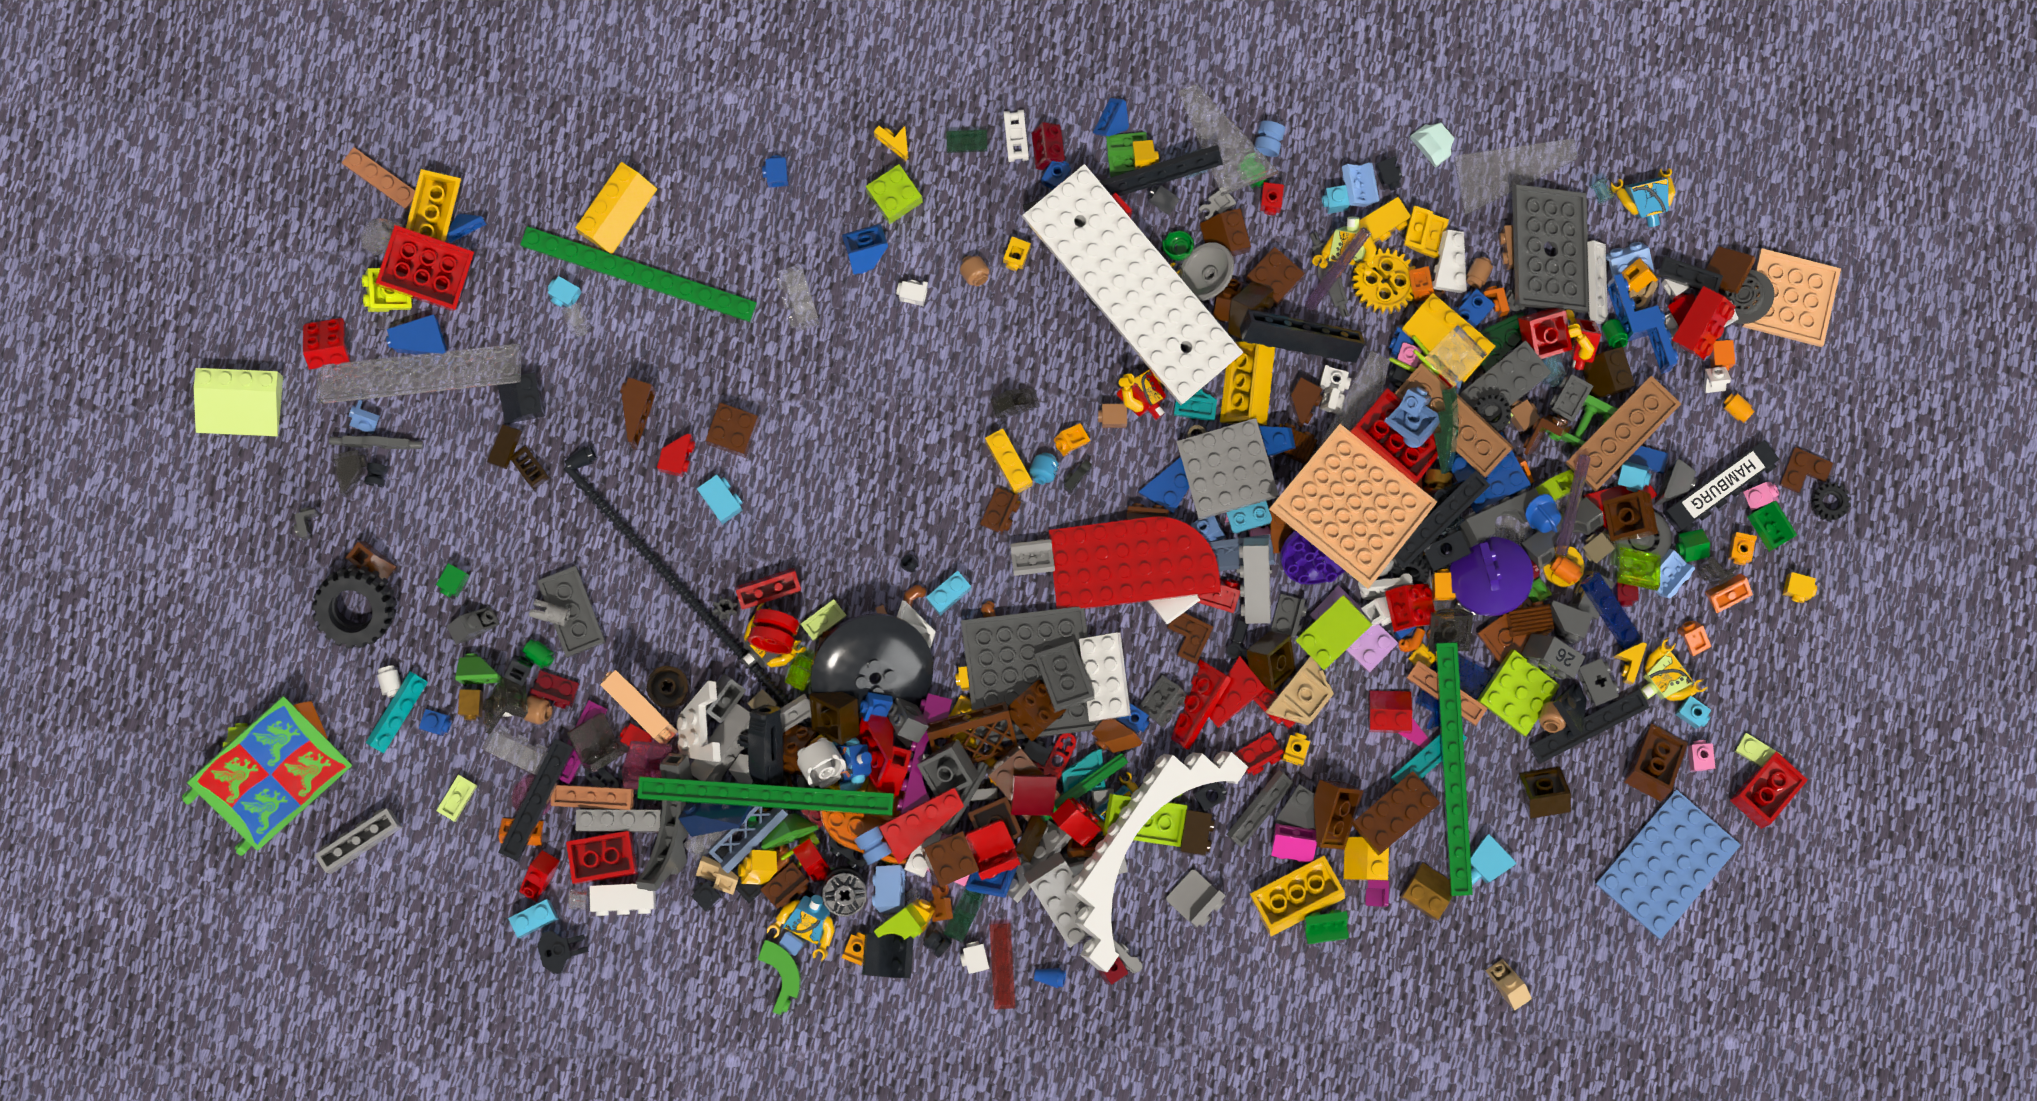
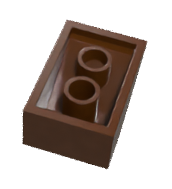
[620,377,656,450]
[1624,723,1688,802]
[1314,779,1364,850]

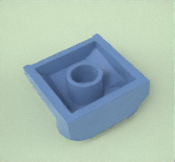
[1384,406,1442,448]

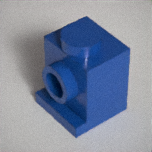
[1389,327,1414,360]

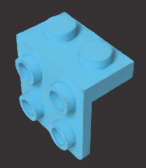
[1226,501,1272,533]

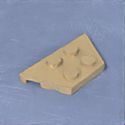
[1265,656,1334,725]

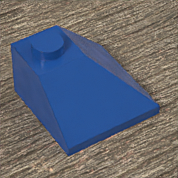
[842,224,888,274]

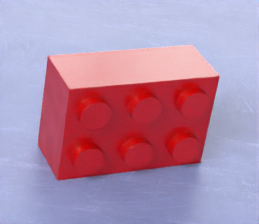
[1672,286,1736,360]
[566,831,638,885]

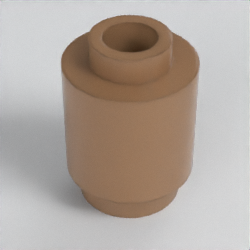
[1466,257,1493,289]

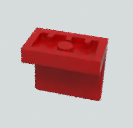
[1385,584,1438,632]

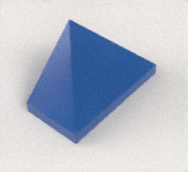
[1093,98,1129,137]
[447,214,487,243]

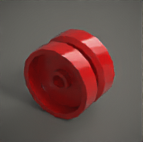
[748,609,800,654]

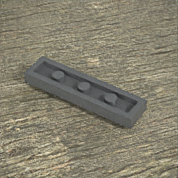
[1226,770,1294,848]

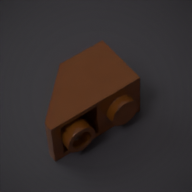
[1213,278,1244,322]
[1290,378,1323,428]
[346,541,397,579]

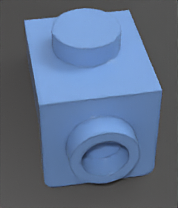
[1399,386,1432,417]
[348,399,380,434]

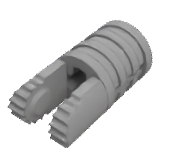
[529,599,570,627]

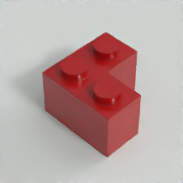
[1051,797,1102,847]

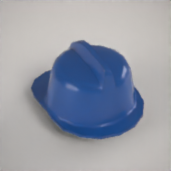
[1525,494,1561,533]

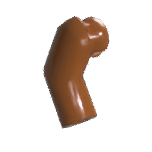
[903,585,926,607]
[981,601,996,618]
[774,845,790,875]

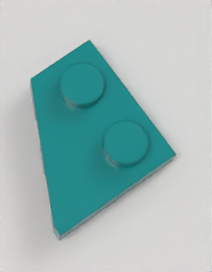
[1061,748,1105,793]

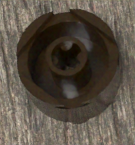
[646,666,691,710]

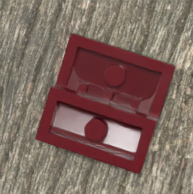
[1010,774,1057,816]

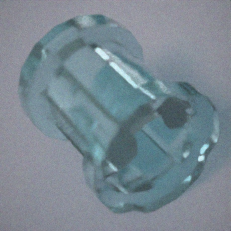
[1590,178,1615,205]

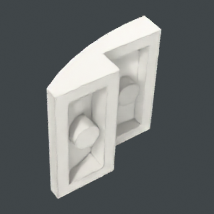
[1148,595,1200,624]

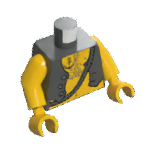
[741,603,806,668]

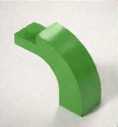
[757,940,801,1015]

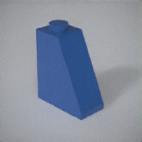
[386,314,449,358]

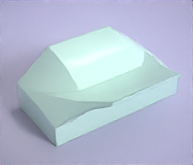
[1410,122,1454,168]

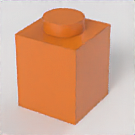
[1709,340,1736,371]

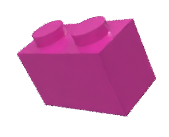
[1271,824,1317,862]

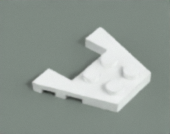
[677,681,721,762]

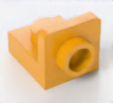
[1054,423,1091,456]

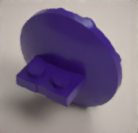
[1280,531,1345,584]
[1449,537,1534,616]

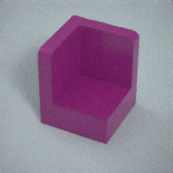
[1365,880,1389,907]

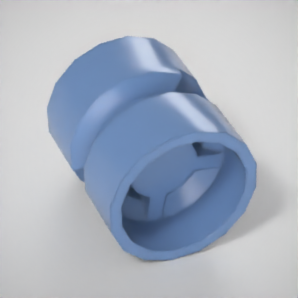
[1253,121,1286,157]
[854,826,892,866]

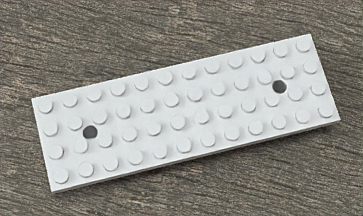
[1022,164,1243,405]

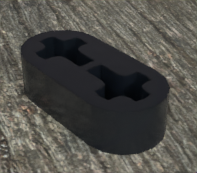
[584,763,620,788]

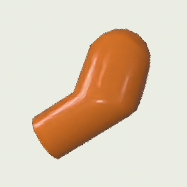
[1398,628,1426,652]

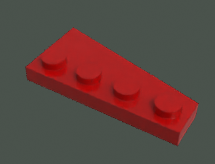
[1171,659,1232,750]

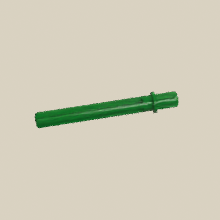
[1038,753,1128,822]

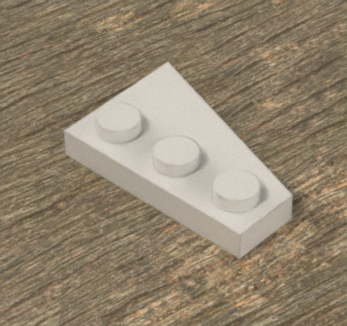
[1432,230,1467,293]

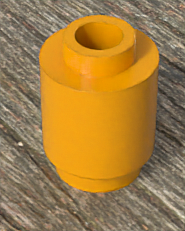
[1723,393,1755,423]

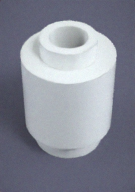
[377,665,402,698]

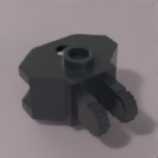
[537,931,589,974]

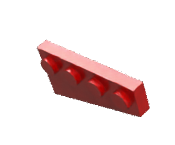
[879,787,964,864]

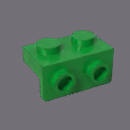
[1747,501,1797,552]
[1304,910,1349,944]

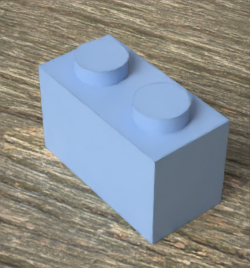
[872,865,905,913]

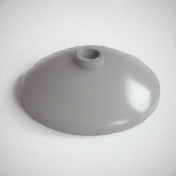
[1179,243,1234,300]

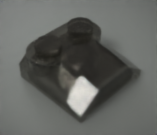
[1426,609,1473,652]

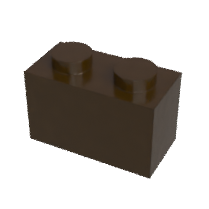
[1179,810,1215,857]

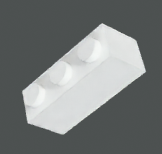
[590,884,656,916]

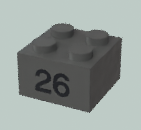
[1521,634,1585,679]

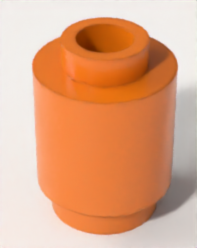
[1550,555,1582,584]

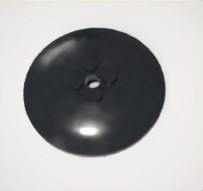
[810,613,933,724]

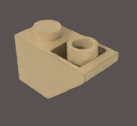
[1485,959,1532,1010]

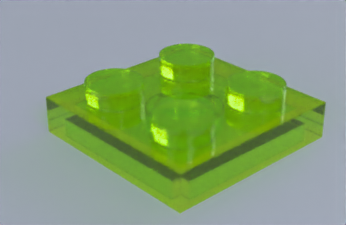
[1617,547,1661,591]

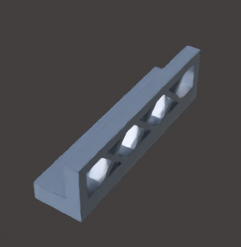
[1208,534,1275,571]
[708,807,788,873]

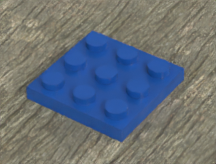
[1447,432,1531,514]

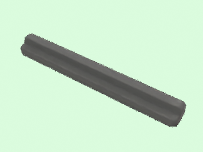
[940,762,989,835]

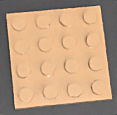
[1742,249,1841,347]

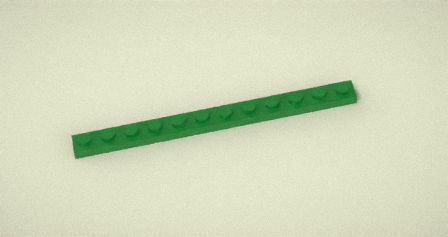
[520,226,757,322]
[1435,643,1473,896]
[637,777,894,816]

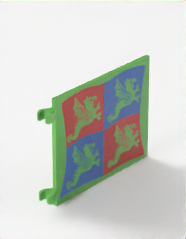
[182,696,352,856]

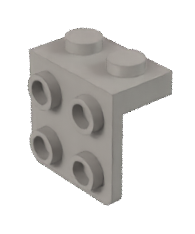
[1166,870,1225,928]

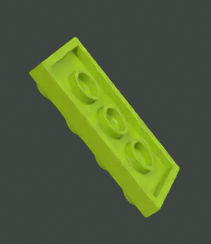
[1103,793,1187,847]

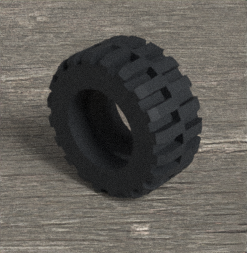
[312,565,397,649]

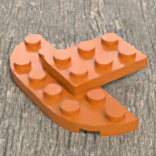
[820,778,910,864]

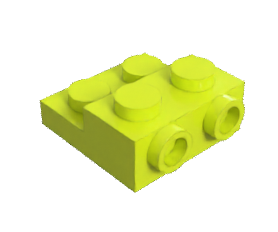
[362,268,412,312]

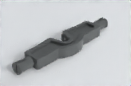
[1309,232,1350,319]
[329,436,424,450]

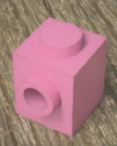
[1688,740,1715,772]

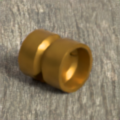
[1423,469,1453,495]

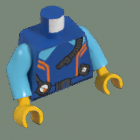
[817,735,872,791]

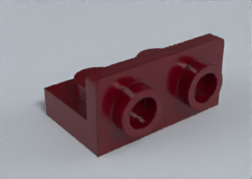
[1031,122,1065,170]
[530,671,580,709]

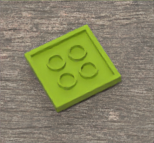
[1477,649,1560,737]

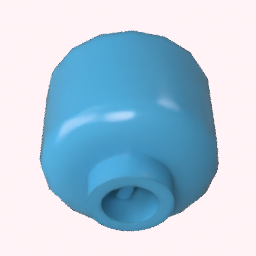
[1029,453,1059,485]

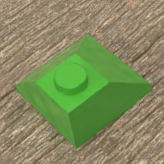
[456,654,504,685]
[761,813,819,850]

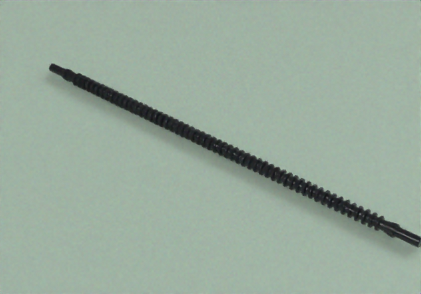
[563,466,820,739]

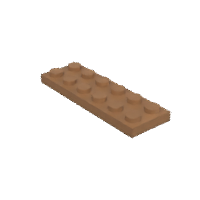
[1395,362,1514,478]
[1566,376,1681,492]

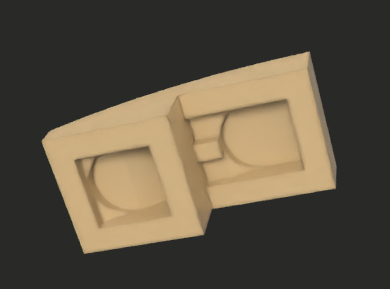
[696,856,739,895]

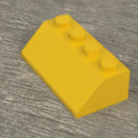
[575,162,657,254]
[406,169,461,242]
[1402,293,1495,382]
[1220,341,1275,426]
[1250,856,1345,937]

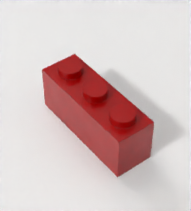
[735,568,801,610]

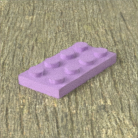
[1309,585,1398,673]

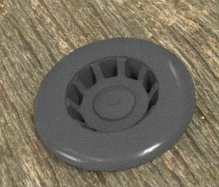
[1719,270,1774,324]
[1615,512,1672,566]

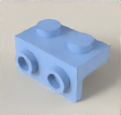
[1342,163,1379,207]
[1606,242,1654,279]
[1644,549,1695,599]

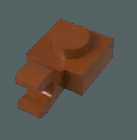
[930,885,953,922]

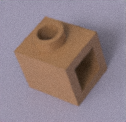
[1510,400,1541,434]

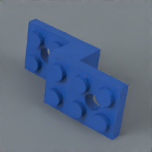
[1607,274,1678,374]

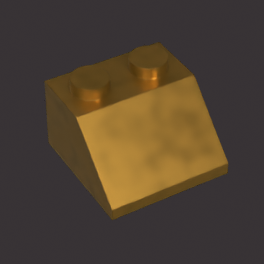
[1400,862,1453,921]

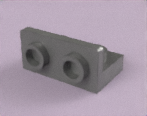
[1549,374,1593,422]
[1270,594,1308,641]
[1138,675,1187,727]

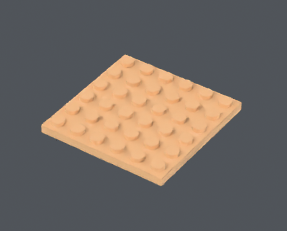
[1269,424,1437,589]

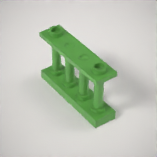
[1546,395,1623,468]

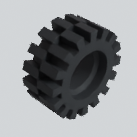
[1474,394,1512,431]
[1810,482,1851,521]
[1392,552,1431,585]

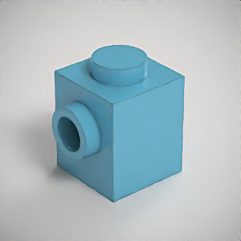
[1322,185,1350,214]
[548,276,582,309]
[1618,461,1652,492]
[1675,696,1711,729]

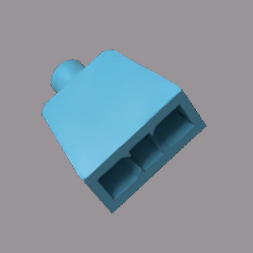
[1470,834,1517,885]

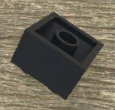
[498,372,545,425]

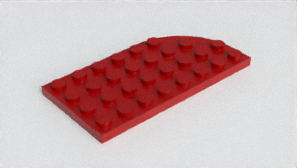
[1049,517,1222,609]

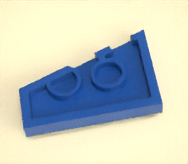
[1259,426,1296,457]
[1138,457,1190,514]

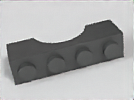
[1459,488,1539,547]
[1522,497,1604,570]

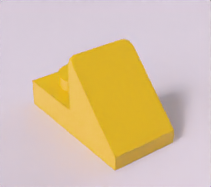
[874,126,908,161]
[1613,643,1647,685]

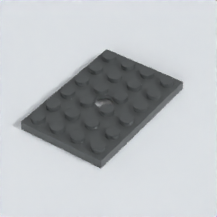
[1512,184,1590,313]

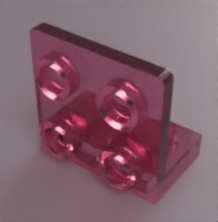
[622,741,672,789]

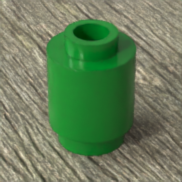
[1602,319,1628,349]
[523,639,555,669]

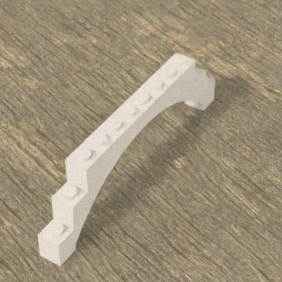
[1068,751,1249,972]

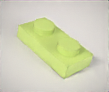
[801,599,847,641]
[1735,733,1782,767]
[436,775,477,822]

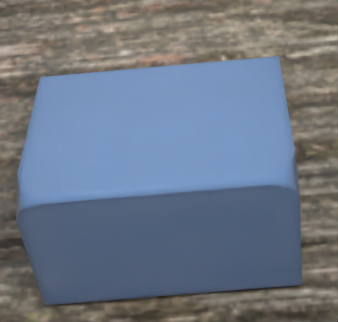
[779,931,807,956]

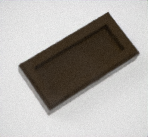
[487,424,522,469]
[1015,815,1048,862]

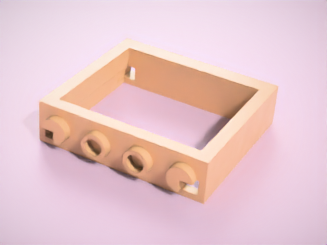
[600,670,678,746]

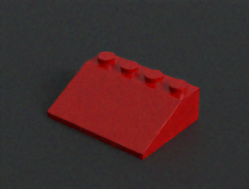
[375,225,474,312]
[1350,388,1448,484]

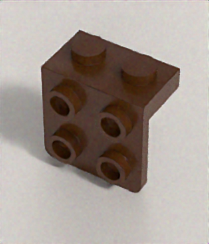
[1523,414,1572,456]
[1008,680,1066,741]
[783,725,816,775]

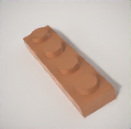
[342,147,415,210]
[1406,661,1488,726]
[551,785,634,810]

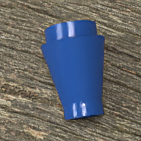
[1034,968,1066,989]

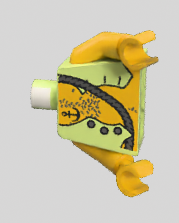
[1312,217,1377,276]
[1640,637,1708,701]

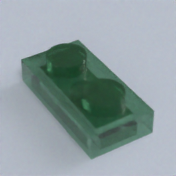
[946,130,987,153]

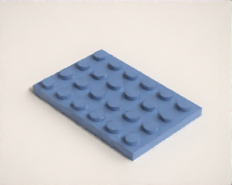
[1595,789,1741,940]

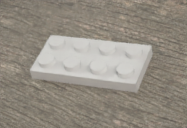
[1079,632,1131,722]

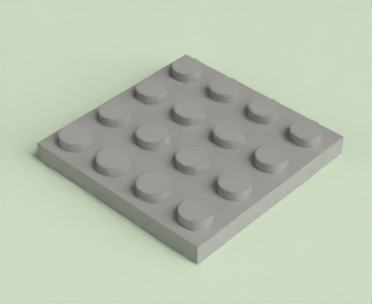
[1177,418,1279,520]

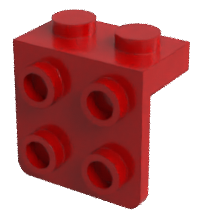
[303,318,350,370]
[965,819,1021,880]

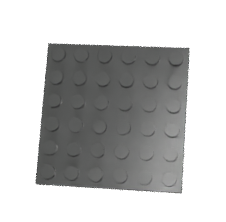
[960,607,1100,745]

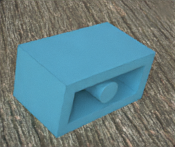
[697,475,742,525]
[926,571,972,616]
[508,899,559,938]

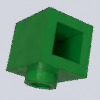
[1676,529,1710,563]
[436,563,470,598]

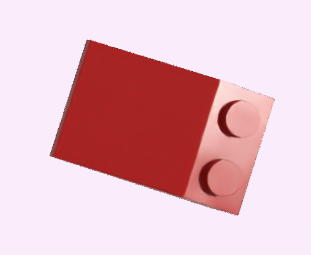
[856,714,894,790]
[1730,751,1808,829]

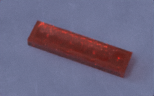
[989,923,1015,1010]

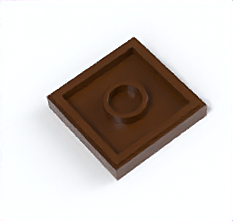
[1706,246,1756,294]

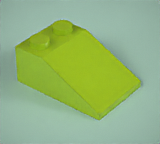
[1295,595,1373,670]

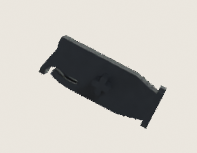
[737,705,783,786]

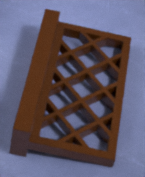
[926,701,1017,763]

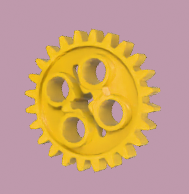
[1352,248,1416,314]

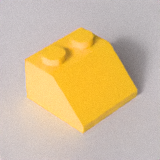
[1343,837,1389,880]

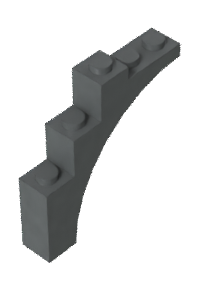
[636,753,693,891]

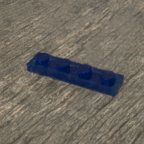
[1580,572,1641,650]

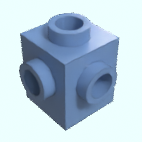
[1191,516,1226,542]

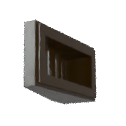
[511,445,550,490]

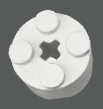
[797,738,846,788]

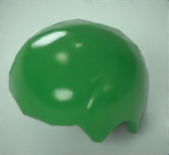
[1162,230,1194,261]

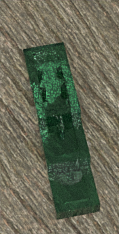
[1434,386,1459,474]
[943,888,986,943]

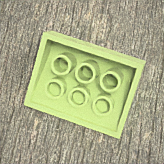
[194,368,283,436]

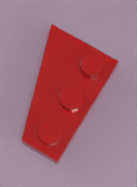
[1209,656,1267,728]

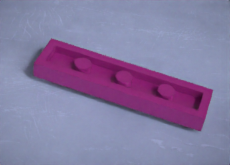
[560,701,608,785]

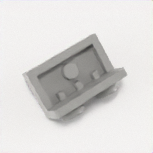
[1010,539,1055,576]

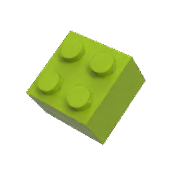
[866,164,923,225]

